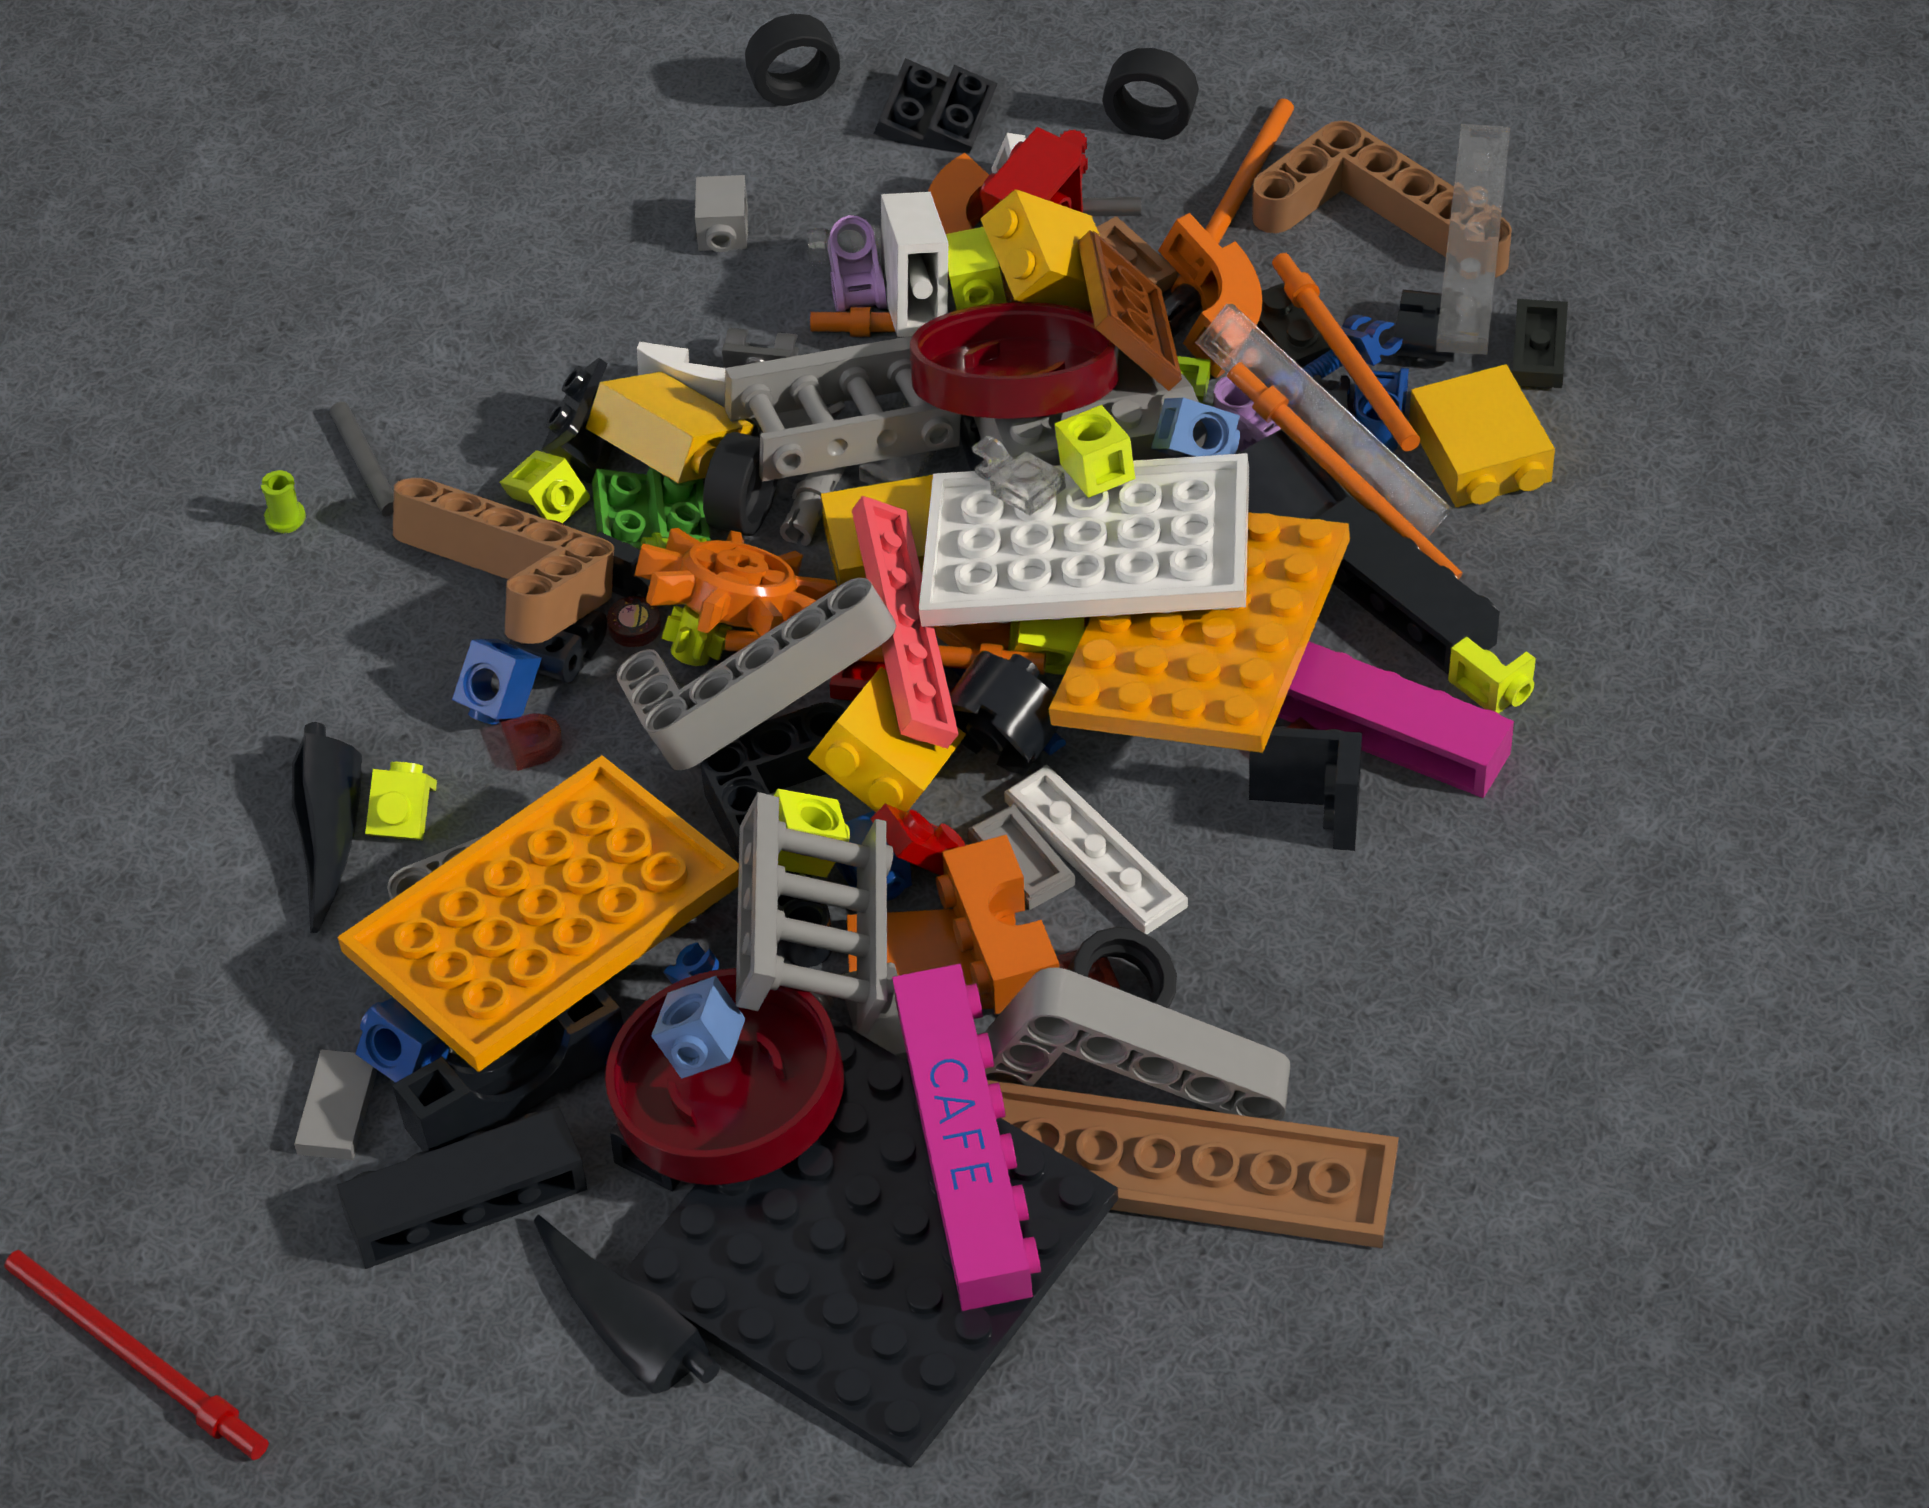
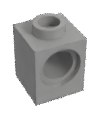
[695,175,748,252]

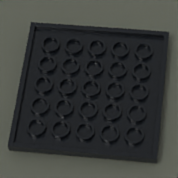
[621,1018,1119,1468]

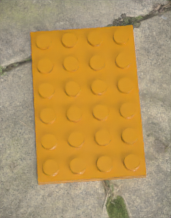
[1049,512,1350,753]
[337,755,739,1072]

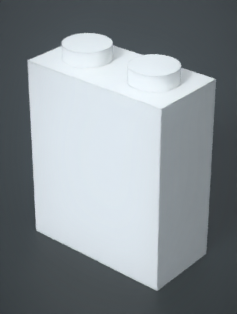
[881,192,948,337]

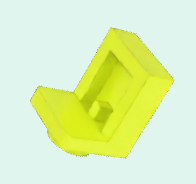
[365,762,437,841]

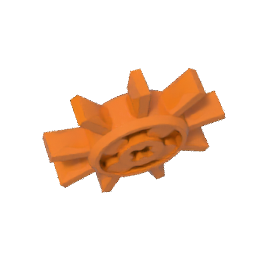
[634,528,837,637]

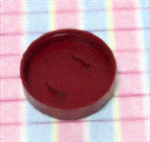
[910,302,1119,419]
[605,968,844,1185]

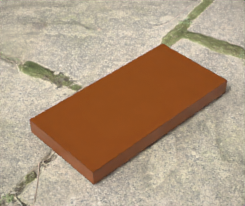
[1078,230,1182,391]

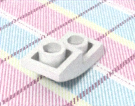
[637,342,725,407]

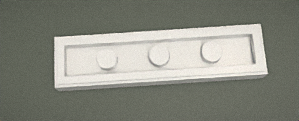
[1004,764,1188,934]

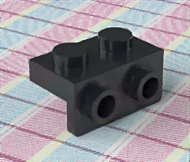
[541,357,614,483]

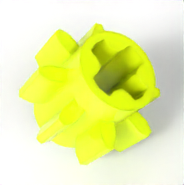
[662,604,732,666]

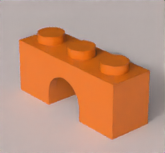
[936,835,1059,1015]

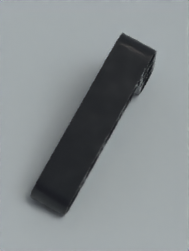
[700,702,845,967]

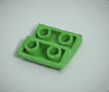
[592,466,710,550]

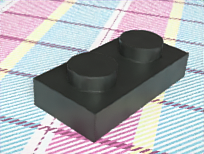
[1257,283,1331,372]
[1512,299,1568,388]

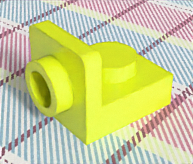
[499,450,590,524]
[1448,636,1536,714]

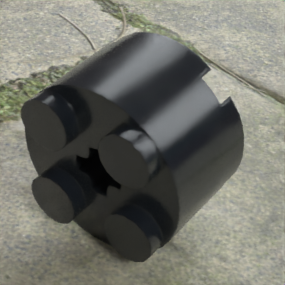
[949,651,1060,774]

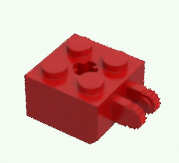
[980,127,1088,227]

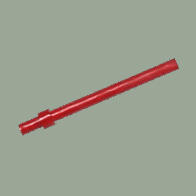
[4,1250,269,1460]

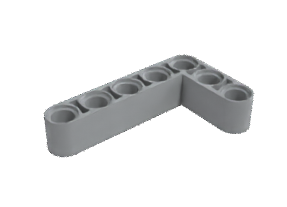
[616,578,896,770]
[985,968,1291,1121]

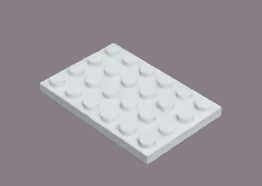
[919,453,1249,627]

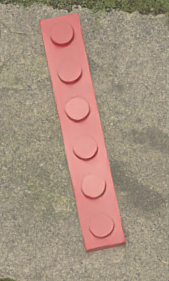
[852,496,959,749]

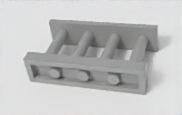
[725,336,961,482]
[736,792,894,1034]

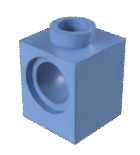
[1151,397,1240,458]
[651,976,746,1079]

